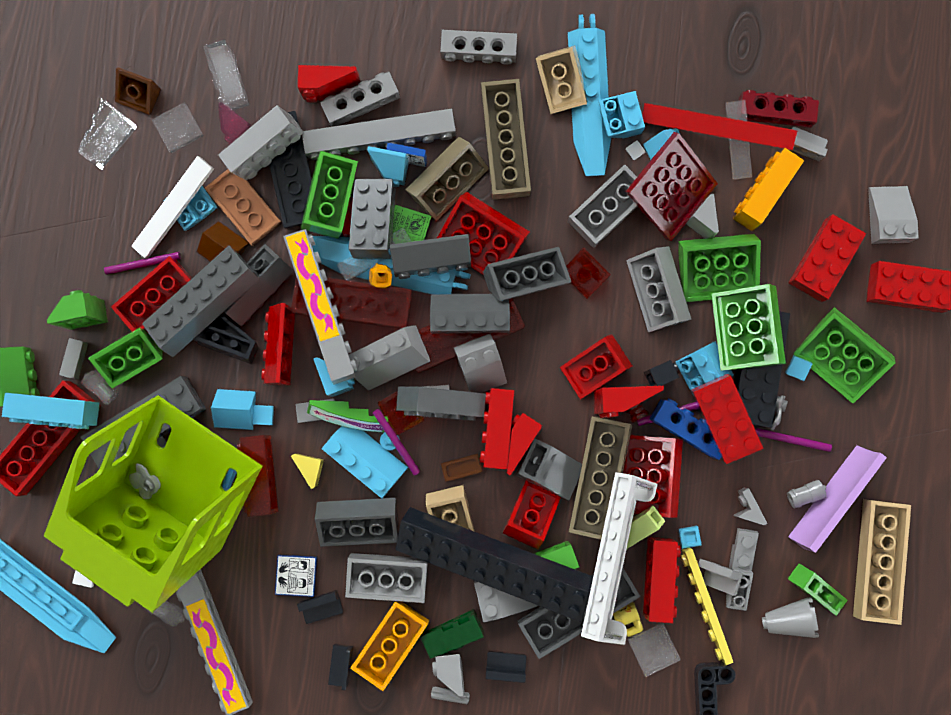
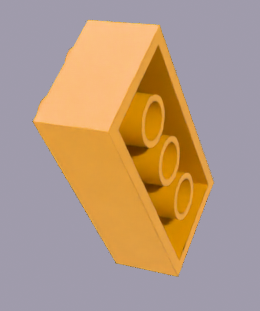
[733,148,804,231]
[350,601,429,691]

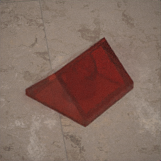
[566,247,611,299]
[377,386,425,435]

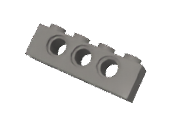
[441,30,517,64]
[320,72,400,127]

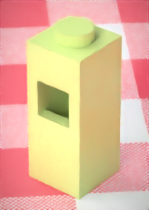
[627,506,665,549]

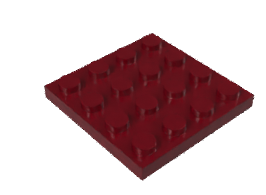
[626,132,718,241]

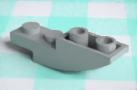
[726,528,759,611]

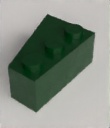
[420,609,484,659]

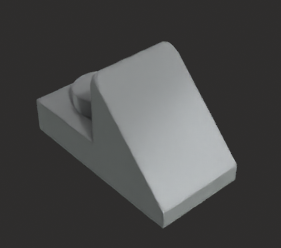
[733,487,768,525]

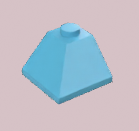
[367,146,409,187]

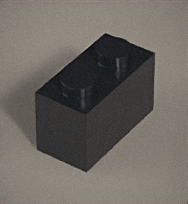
[644,360,680,386]

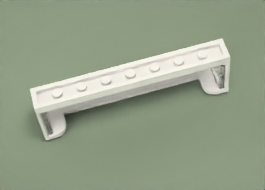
[581,472,657,645]

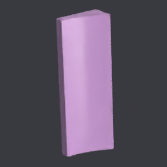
[788,445,887,553]

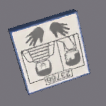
[386,143,428,167]
[275,555,317,597]

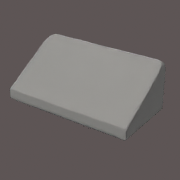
[59,338,88,379]

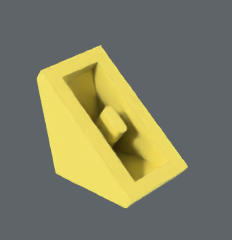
[291,454,324,489]

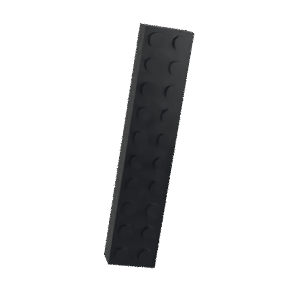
[396,507,594,622]

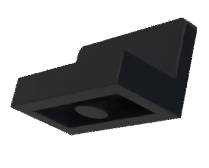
[297,590,343,624]
[328,644,353,690]
[486,651,526,683]

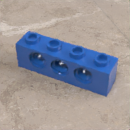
[649,398,721,460]

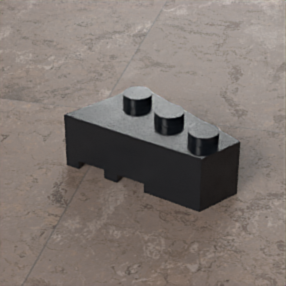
[194,315,259,364]

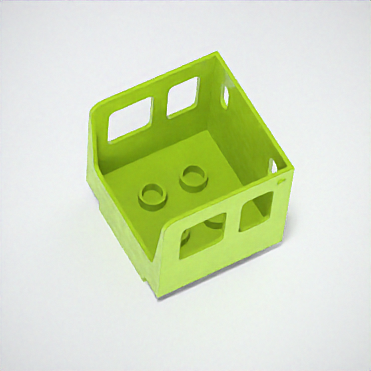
[44,395,262,613]

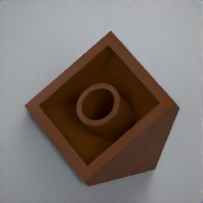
[115,67,161,115]
[196,221,250,262]

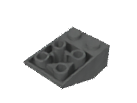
[516,438,582,501]

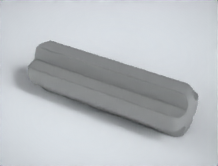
[431,687,470,704]

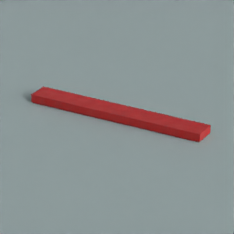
[642,103,798,150]

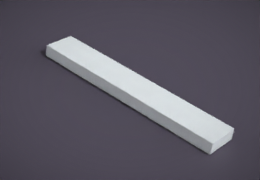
[132,156,214,258]

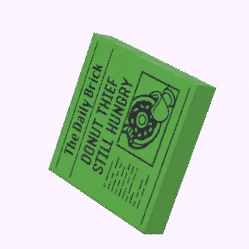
[392,205,432,244]

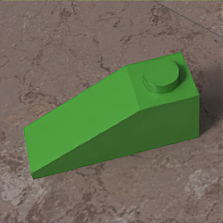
[788,564,847,616]

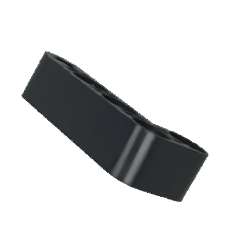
[694,662,736,715]

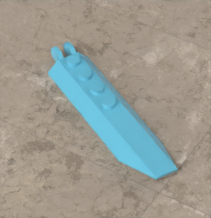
[568,14,611,176]
[312,236,471,294]
[0,539,116,653]

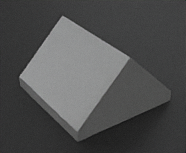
[686,194,719,238]

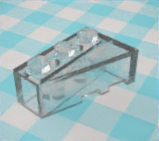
[203,39,250,112]
[78,97,137,170]

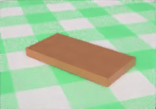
[204,169,282,246]

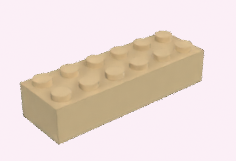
[853,499,911,625]

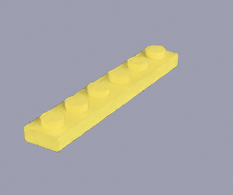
[681,548,734,665]

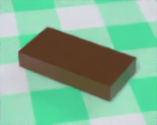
[441,453,483,482]

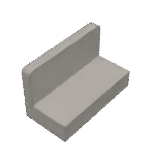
[789,127,828,161]
[698,559,743,596]

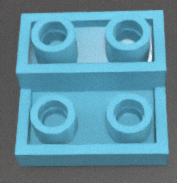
[164,186,217,231]

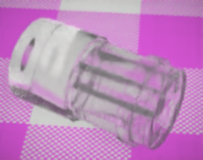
[81,370,119,405]
[146,601,184,628]

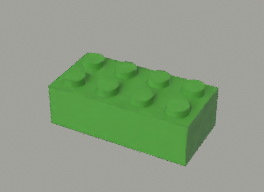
[301,151,358,239]

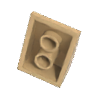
[536,45,587,114]
[426,485,475,531]

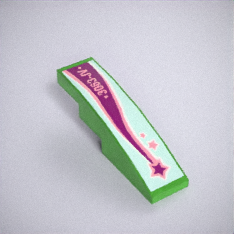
[307,400,388,432]

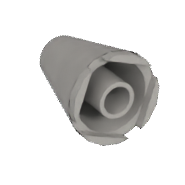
[762,597,819,638]

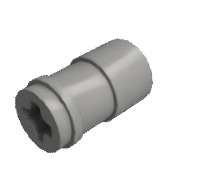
[787,480,826,508]

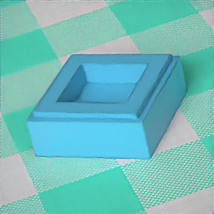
[785,355,812,381]
[252,405,274,425]
[678,526,702,549]

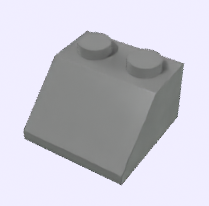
[432,654,465,699]

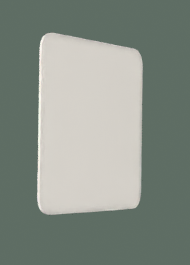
[626,141,645,160]

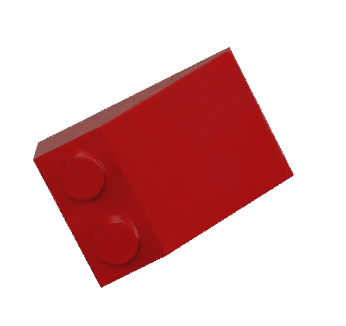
[298,65,361,103]
[560,334,633,400]
[507,413,542,475]
[503,481,561,549]

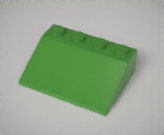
[678,234,761,302]
[712,284,786,371]
[794,307,895,403]

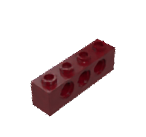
[737,90,819,128]

